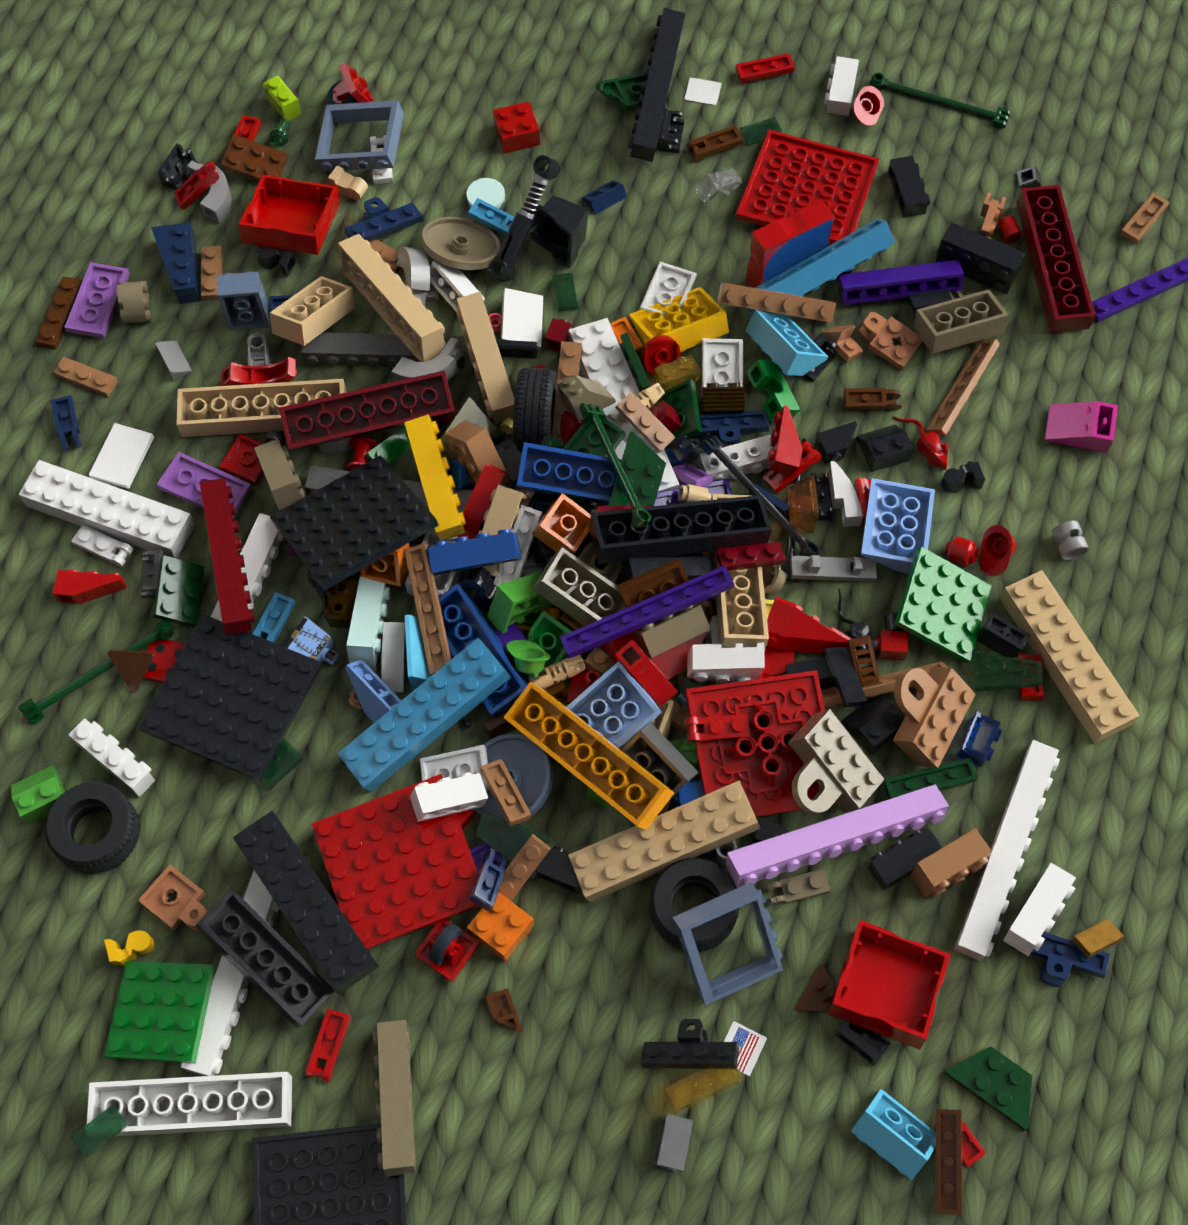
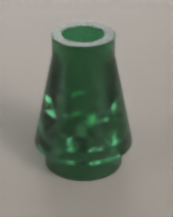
[270,118,291,146]

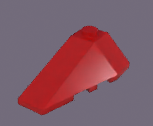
[767,597,851,654]

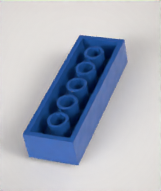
[516,442,621,505]
[439,583,529,717]

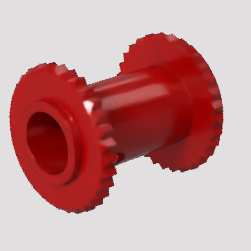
[346,436,378,472]

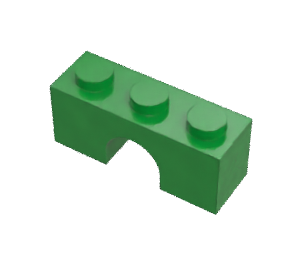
[746,360,800,422]

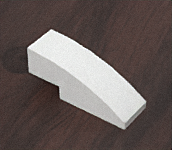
[828,461,863,527]
[381,622,407,694]

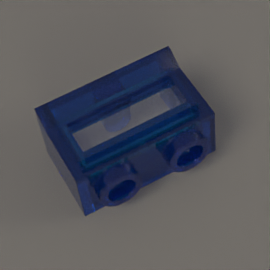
[956,711,1002,767]

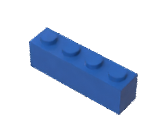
[428,529,522,575]

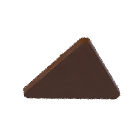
[108,650,155,692]
[796,965,836,1012]

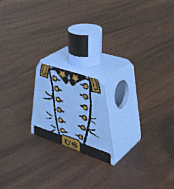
[283,616,339,665]

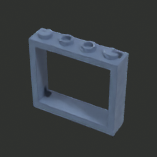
[315,100,404,172]
[672,883,783,1005]

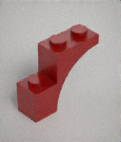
[221,357,297,386]

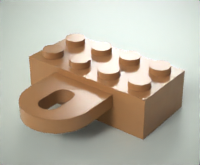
[893,667,976,768]

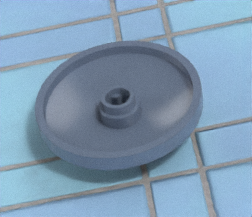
[475,734,553,824]

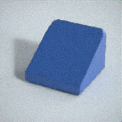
[448,459,470,490]

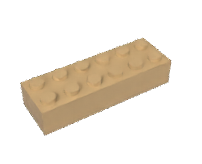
[455,292,514,424]

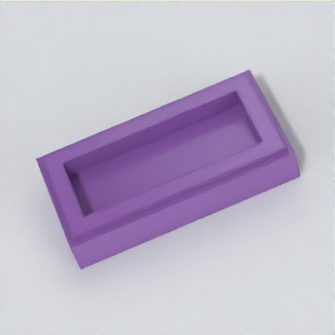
[672,462,713,487]

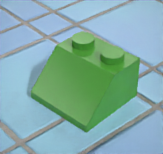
[11,765,65,825]

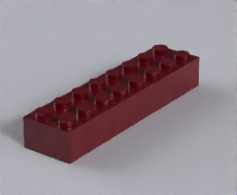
[1016,185,1095,333]
[279,370,455,452]

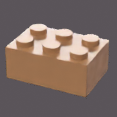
[445,420,511,487]
[910,828,992,899]

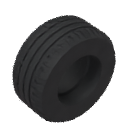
[513,367,557,447]
[45,782,140,874]
[650,858,740,952]

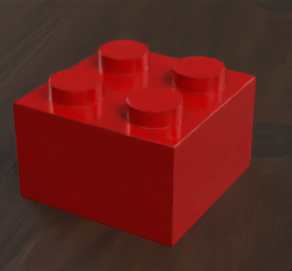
[493,101,540,154]

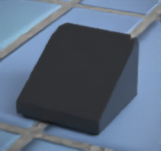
[1017,165,1042,189]

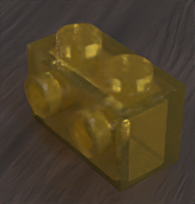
[654,354,701,391]

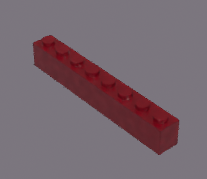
[199,478,255,636]

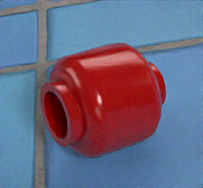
[945,537,979,567]

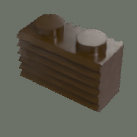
[702,383,745,413]

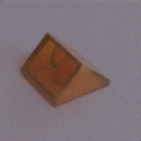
[786,475,819,533]

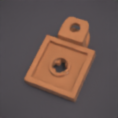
[980,192,1007,238]
[858,312,923,370]
[138,865,208,933]

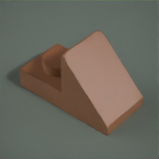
[822,325,864,362]

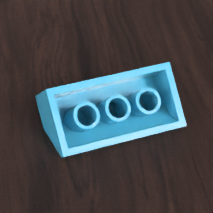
[745,310,828,377]

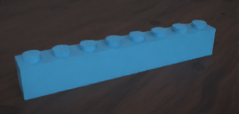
[746,218,895,317]

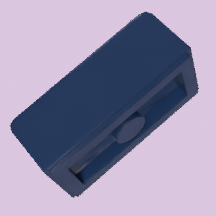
[582,180,627,214]

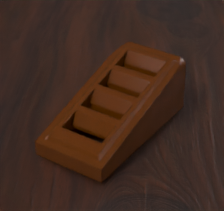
[848,635,879,686]

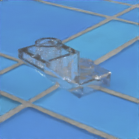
[694,167,742,203]

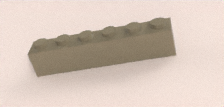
[373,1020,416,1176]

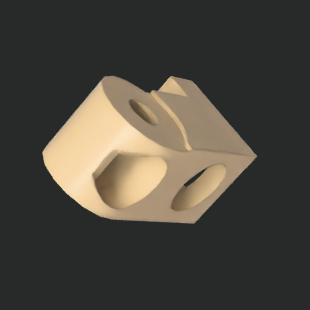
[328,166,368,200]

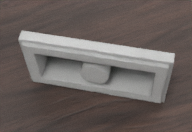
[155,341,192,380]

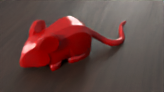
[894,416,948,470]

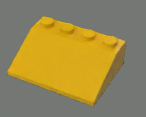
[629,287,729,352]

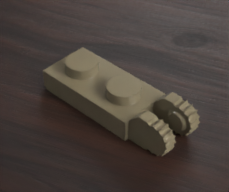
[762,869,831,906]

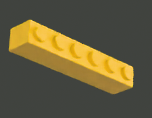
[404,414,466,541]

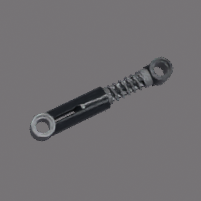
[489,155,560,281]

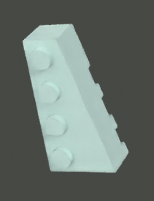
[346,577,390,674]

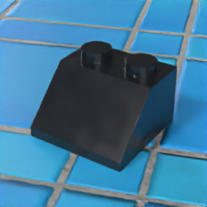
[856,425,914,472]
[841,697,905,755]

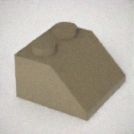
[556,375,616,421]

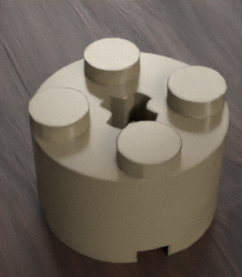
[117,281,152,323]

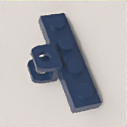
[345,197,423,241]
[694,410,770,448]
[1010,932,1110,987]

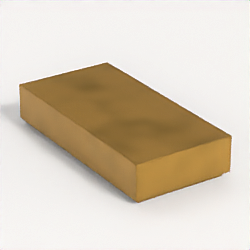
[1072,919,1124,958]

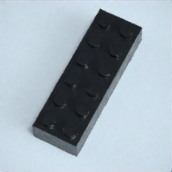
[195,889,334,1029]

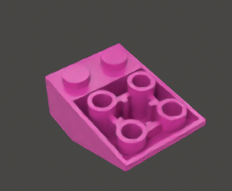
[1044,401,1118,453]

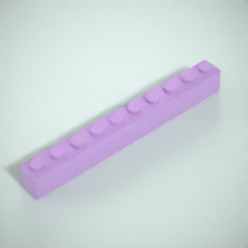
[725,784,949,888]

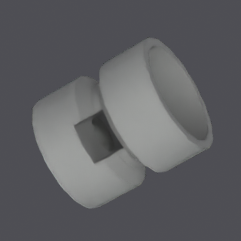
[1052,521,1089,560]

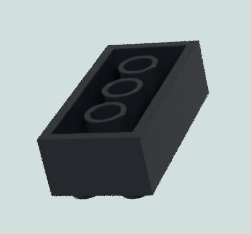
[935,222,1025,294]

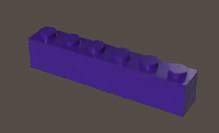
[839,260,964,305]

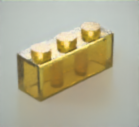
[664,1069,742,1115]

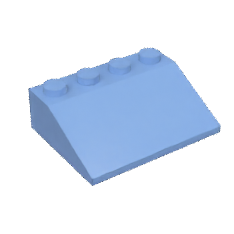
[861,478,935,574]
[567,661,662,749]

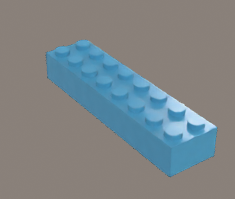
[338,638,511,792]

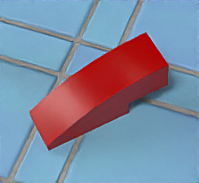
[463,463,506,534]

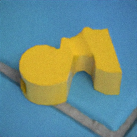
[104,931,155,967]

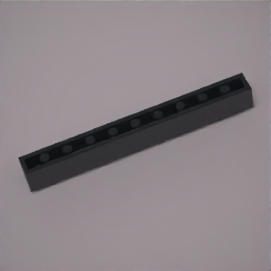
[628,8,685,162]

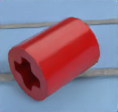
[997,216,1022,244]

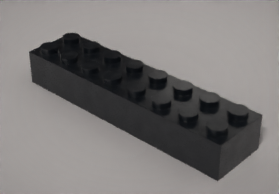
[589,495,772,564]
[232,811,379,995]

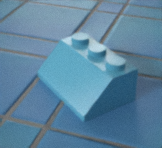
[405,615,432,692]
[851,1089,936,1180]

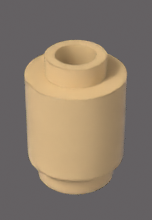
[678,484,711,503]

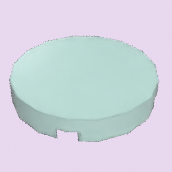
[467,178,505,209]

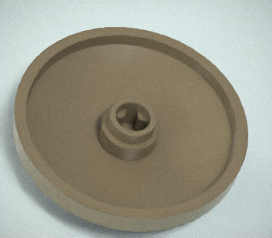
[421,217,500,270]

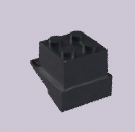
[530,195,589,268]

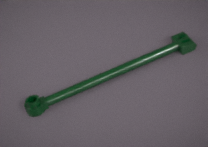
[870,72,1011,129]
[579,403,651,529]
[18,620,174,725]

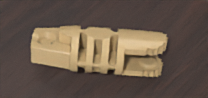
[617,383,665,423]
[528,655,586,689]

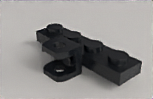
[640,1019,740,1069]

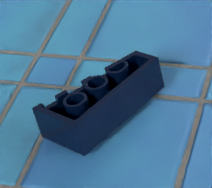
[151,223,199,304]

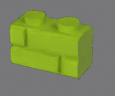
[262,76,301,122]

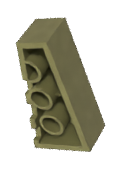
[417,397,497,473]

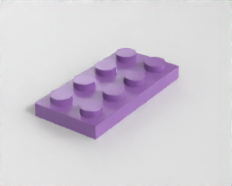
[64,262,130,339]
[157,452,252,518]

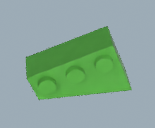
[487,570,553,634]

